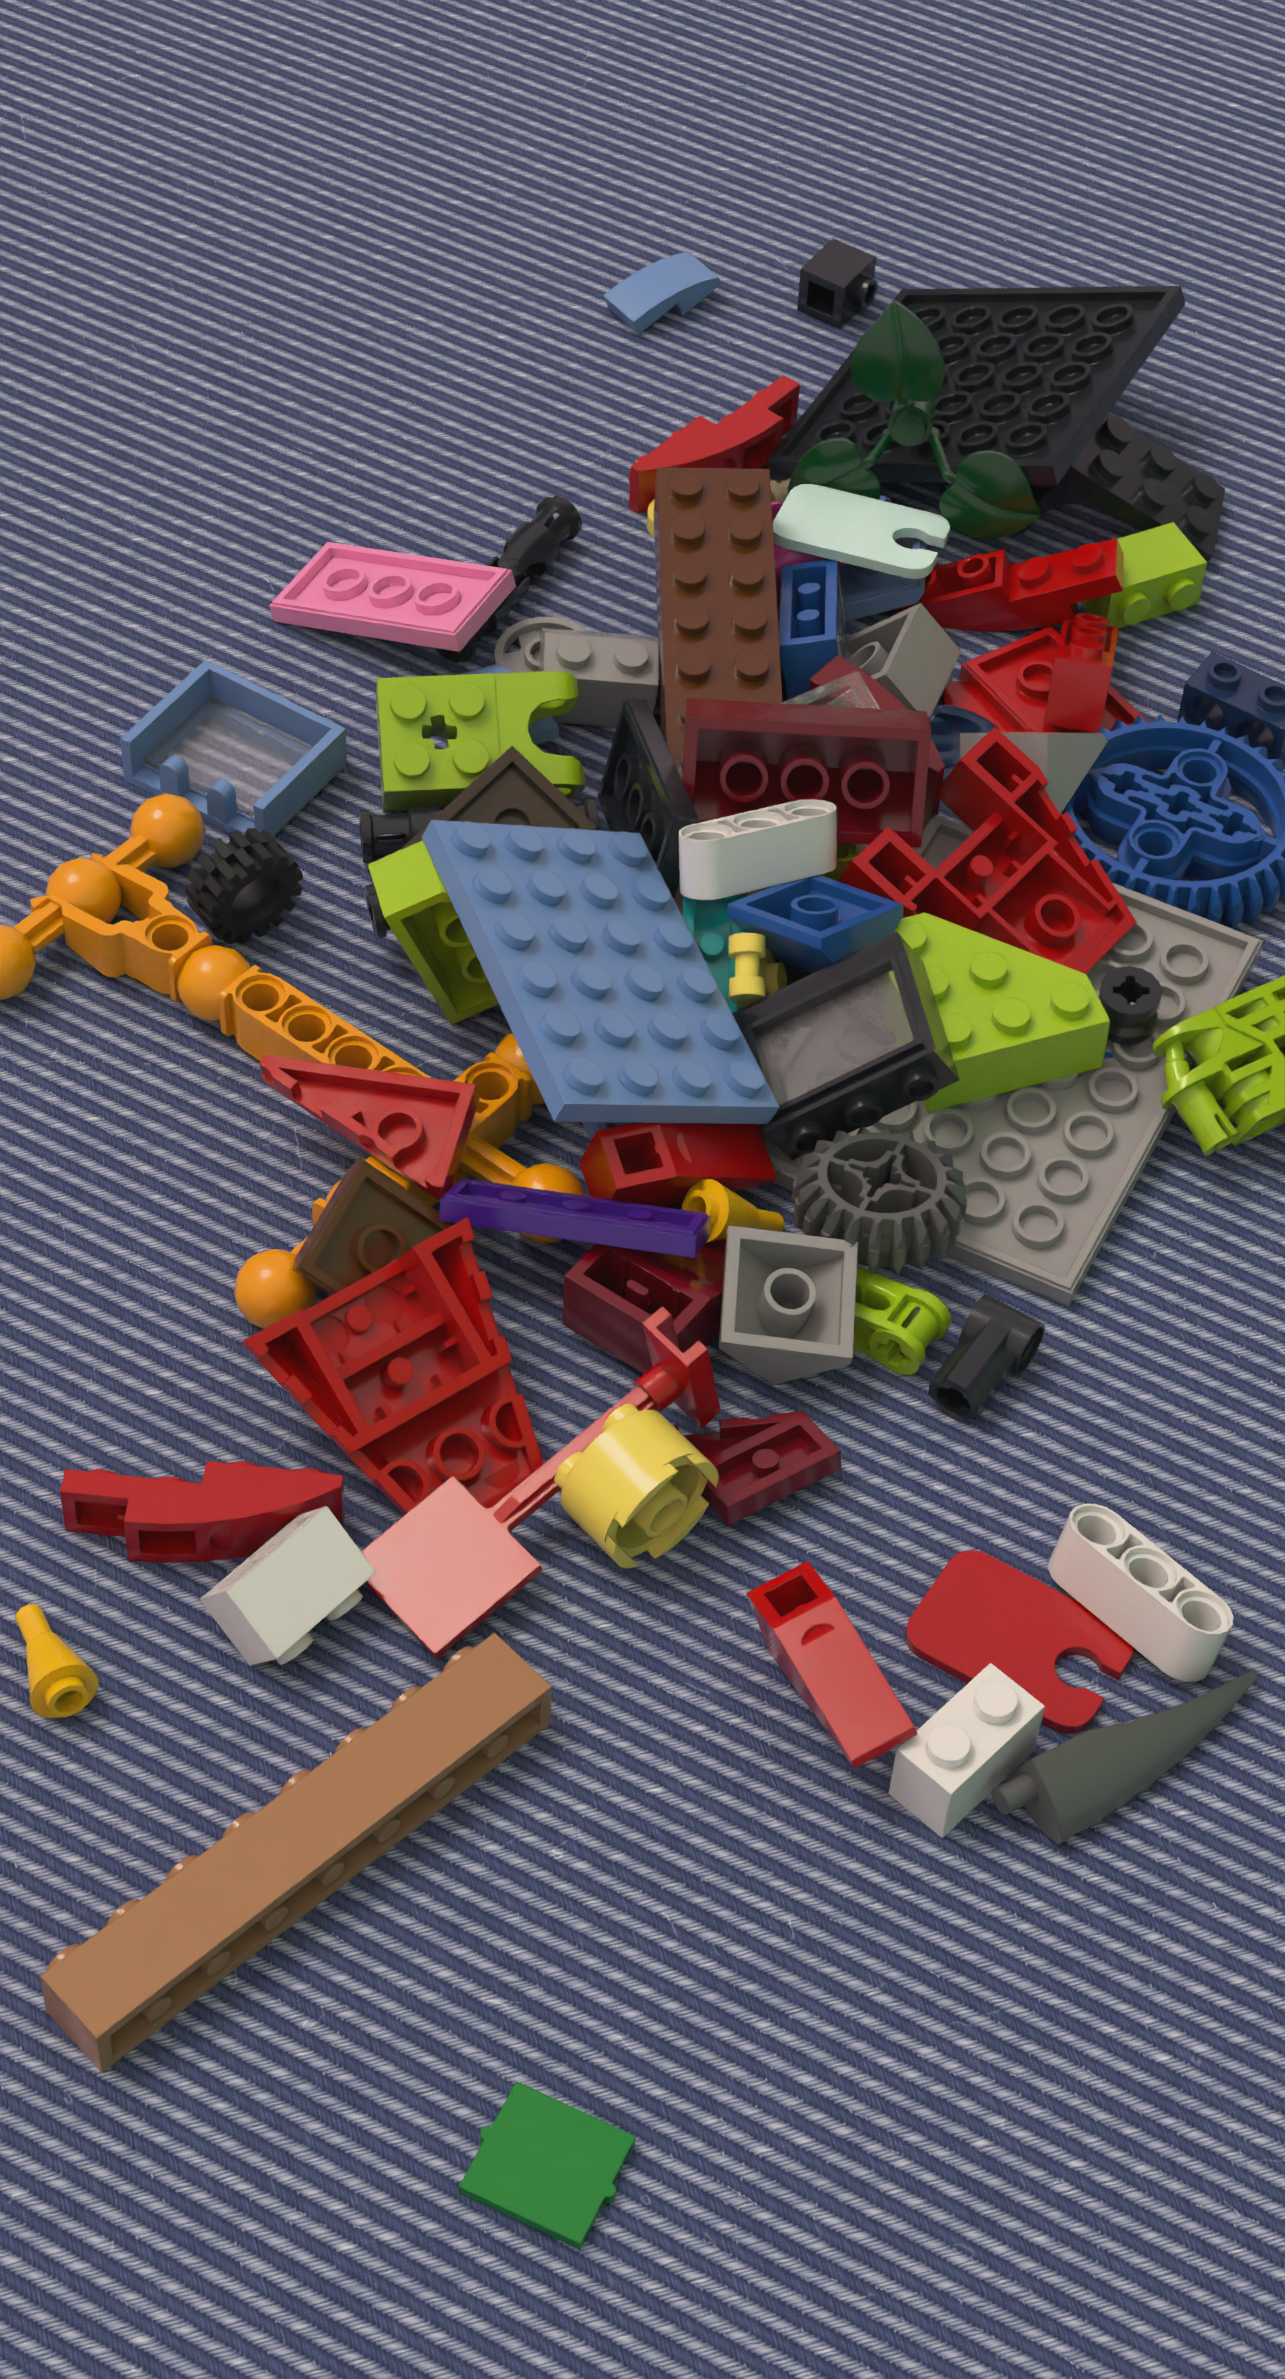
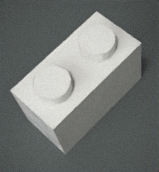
[200,1506,376,1666]
[889,1663,1045,1838]

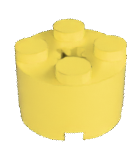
[554,1403,719,1569]

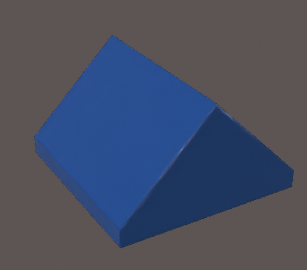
[727,875,903,973]

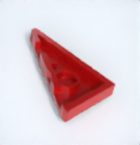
[259,1055,480,1200]

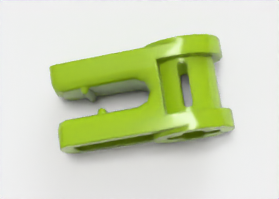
[853,1266,952,1375]

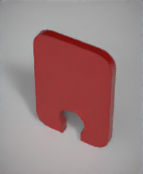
[905,1550,1134,1734]

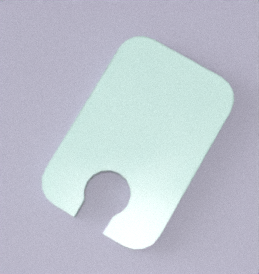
[773,484,950,579]

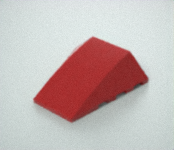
[241,1217,544,1515]

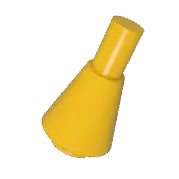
[681,1179,784,1243]
[15,1604,99,1718]

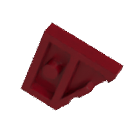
[673,1411,841,1526]

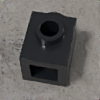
[797,238,878,329]

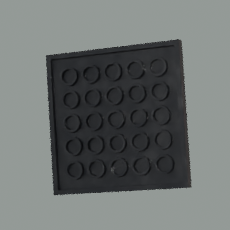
[766,286,1185,487]

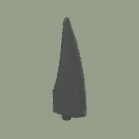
[992,1669,1257,1845]

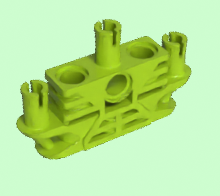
[1152,975,1285,1156]

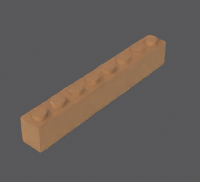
[40,1632,552,2073]

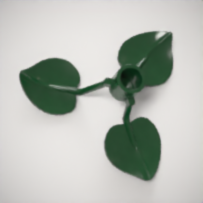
[788,300,1041,539]

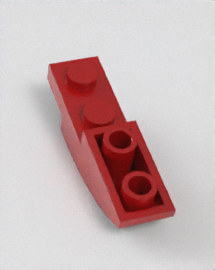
[629,375,800,513]
[897,538,1124,632]
[60,1461,345,1563]

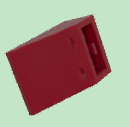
[562,1202,726,1374]

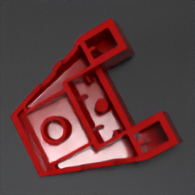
[838,727,1136,974]

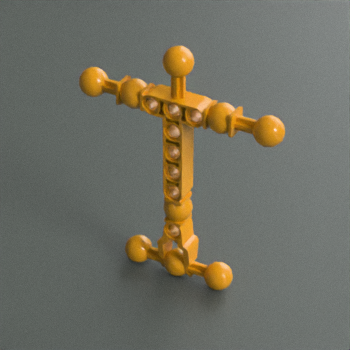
[0,793,585,1329]

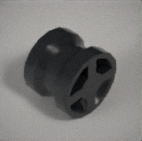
[1099,966,1162,1045]

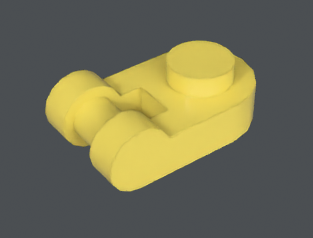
[728,933,787,1008]

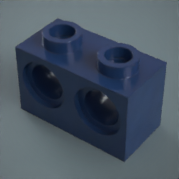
[1177,652,1285,769]

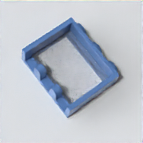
[120,660,347,837]

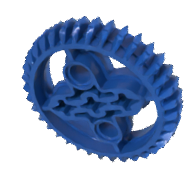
[1061,714,1285,930]

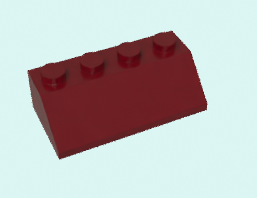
[682,698,931,848]

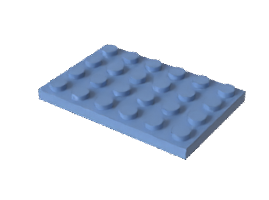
[421,820,780,1124]

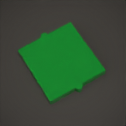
[459,2081,636,2250]

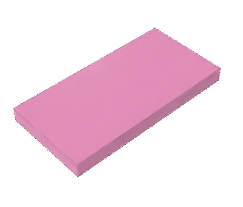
[269,542,516,652]

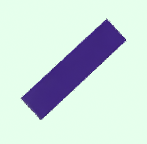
[439,1178,711,1258]

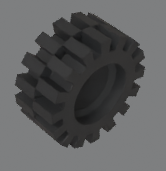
[185,828,303,944]

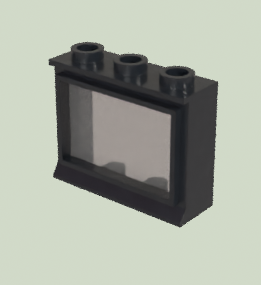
[732,932,960,1160]

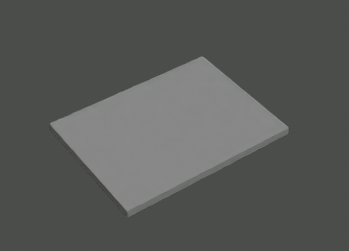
[758,815,1263,1307]

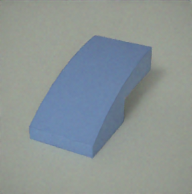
[603,251,721,335]

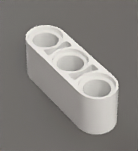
[679,799,837,900]
[1048,1504,1234,1682]

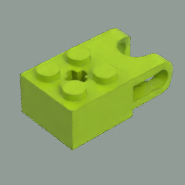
[376,671,586,811]

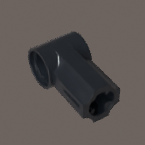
[928,1294,1045,1422]

